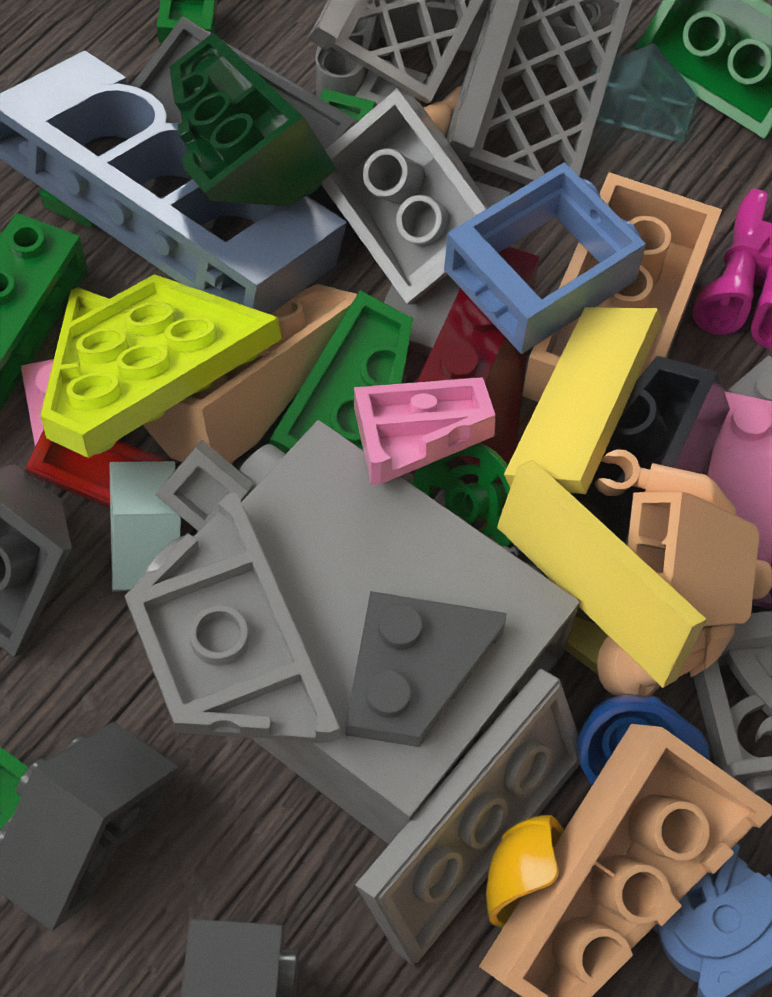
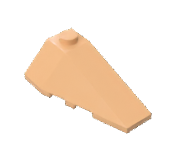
[143,284,357,464]

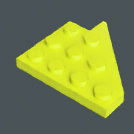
[40,274,282,458]

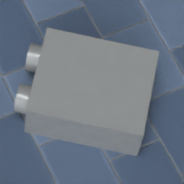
[142,420,580,844]

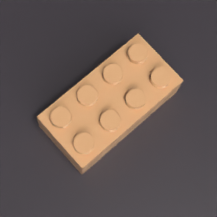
[522,172,722,402]

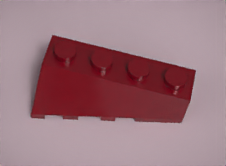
[409,246,540,484]

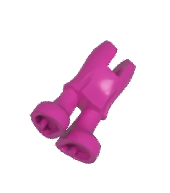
[692,189,772,349]

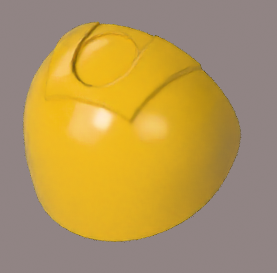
[486,815,564,928]

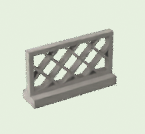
[307,0,483,104]
[445,0,632,185]

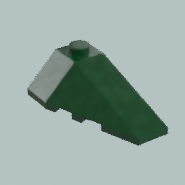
[169,32,337,206]

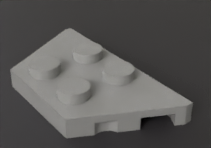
[125,491,340,742]

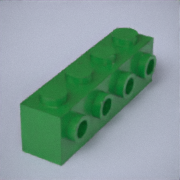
[0,212,88,412]

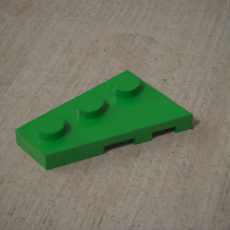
[270,291,413,454]

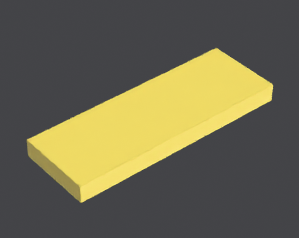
[504,307,663,494]
[497,460,707,688]

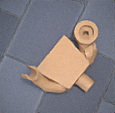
[595,450,772,697]

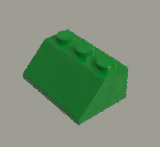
[631,0,772,139]

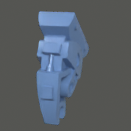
[652,844,772,997]

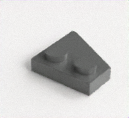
[345,591,507,747]

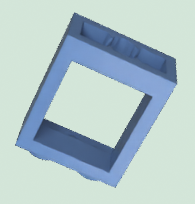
[444,162,646,354]

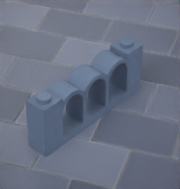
[0,50,347,314]

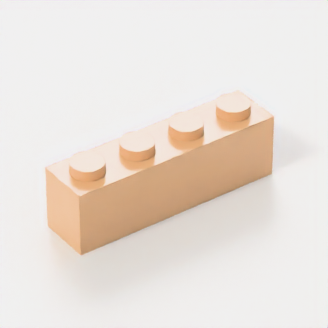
[479,724,772,997]

